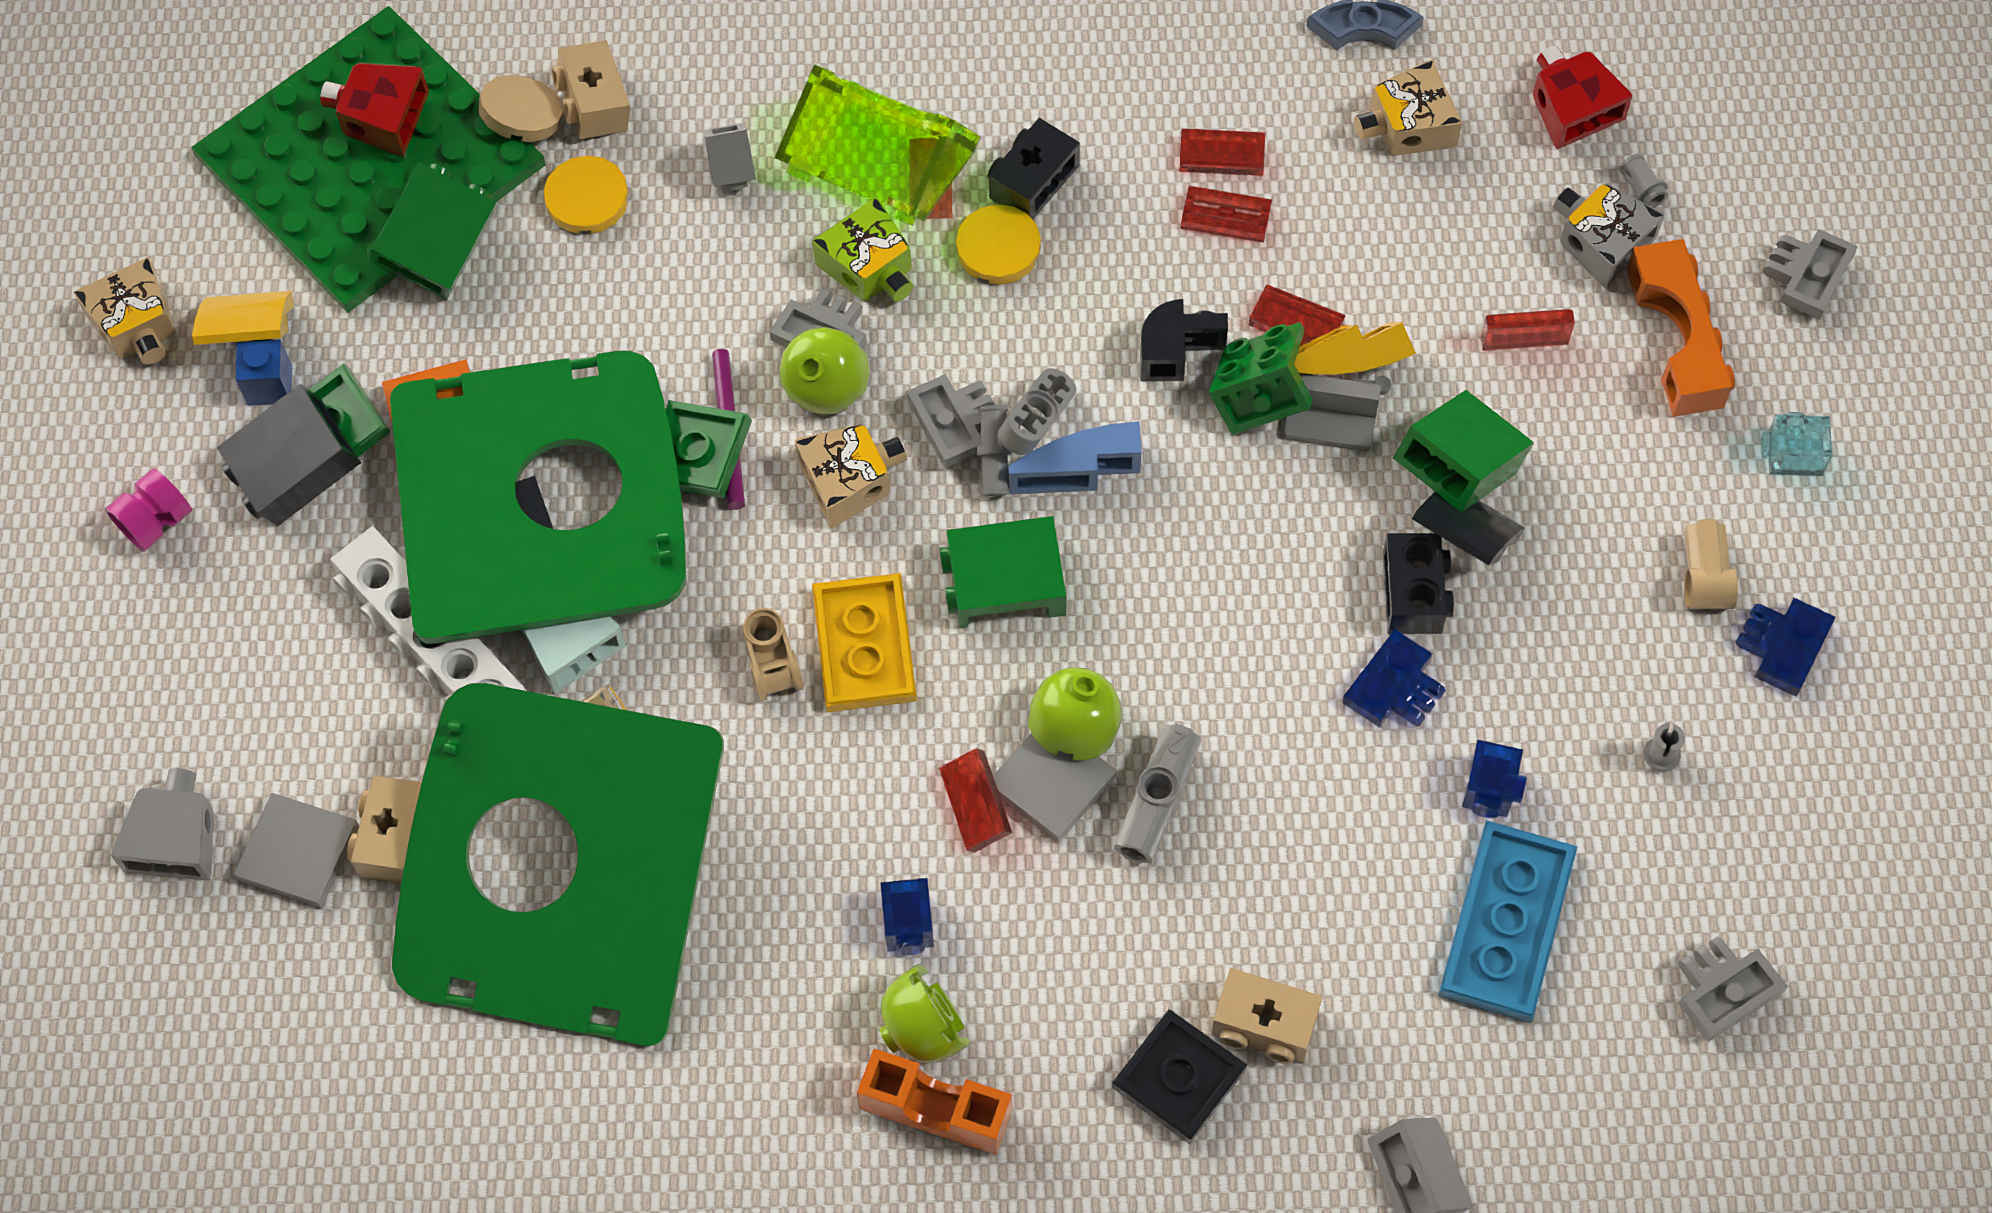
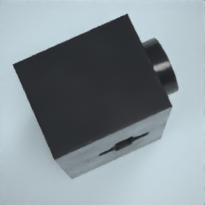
[987,117,1080,220]

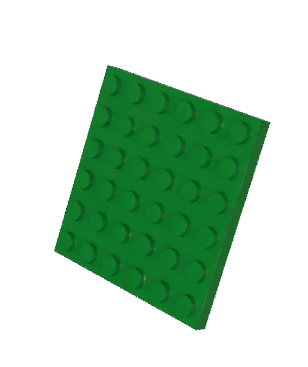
[191,6,546,313]

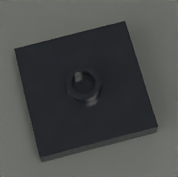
[1112,1009,1247,1144]

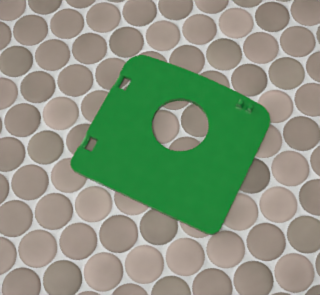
[390,351,687,644]
[392,683,724,1046]

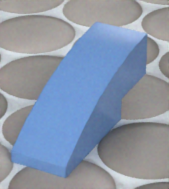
[1008,421,1142,494]

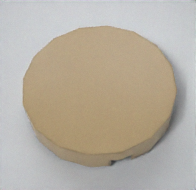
[479,75,563,142]

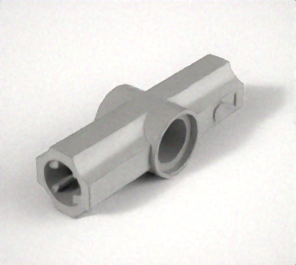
[1114,723,1202,864]

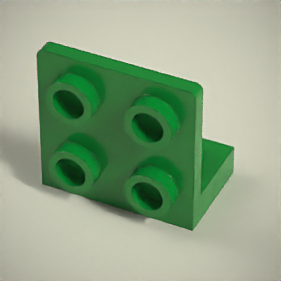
[1209,322,1313,435]

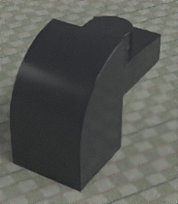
[1140,299,1228,382]

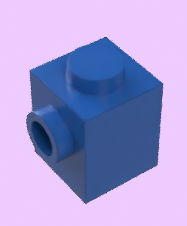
[236,339,292,406]

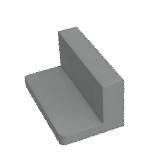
[1284,373,1381,451]
[1367,1117,1473,1213]

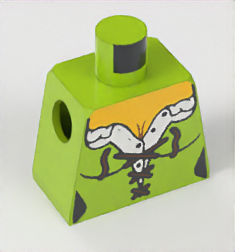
[812,197,914,302]

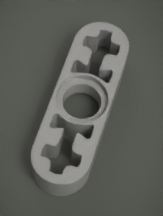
[998,368,1076,455]

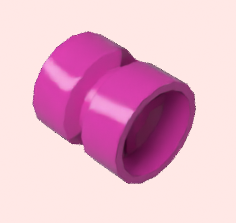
[105,468,192,552]

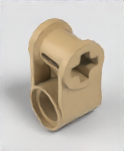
[743,608,804,701]

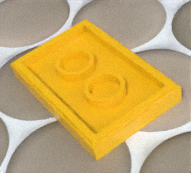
[812,573,917,712]

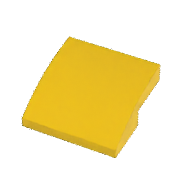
[192,290,294,345]

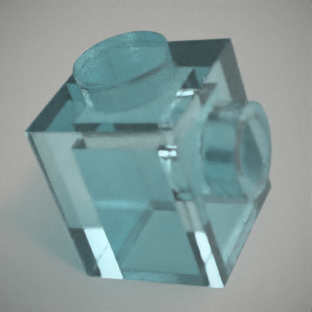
[1761,412,1833,476]

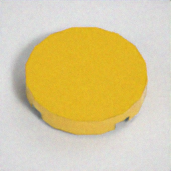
[543,155,629,234]
[956,204,1041,285]

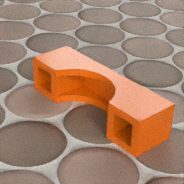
[1626,239,1735,417]

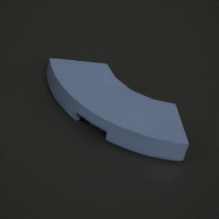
[1306,0,1424,50]

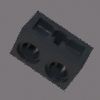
[1383,533,1454,634]

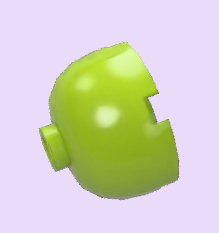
[779,327,870,415]
[1028,667,1121,761]
[879,964,970,1064]

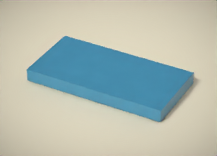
[1438,820,1578,1023]

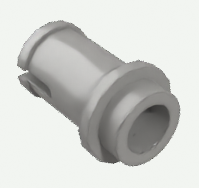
[1619,153,1668,208]
[1643,723,1685,772]

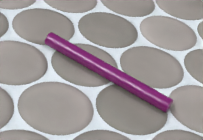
[712,349,745,510]

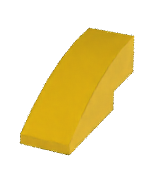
[1294,322,1416,374]

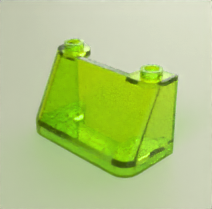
[774,64,981,226]

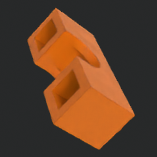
[857,1048,1013,1155]

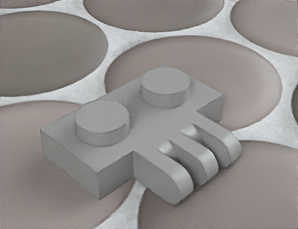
[1762,229,1858,320]
[769,288,867,349]
[906,374,994,469]
[1678,936,1788,1042]

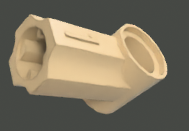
[1684,519,1738,609]

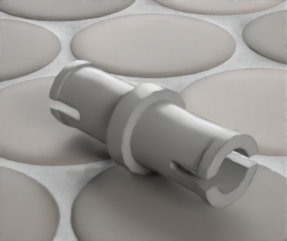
[977,405,1012,496]

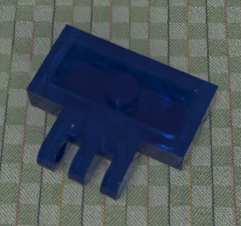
[1735,597,1836,697]
[1342,629,1446,728]

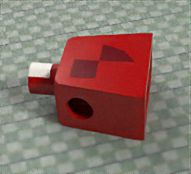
[1533,46,1633,150]
[320,63,429,157]

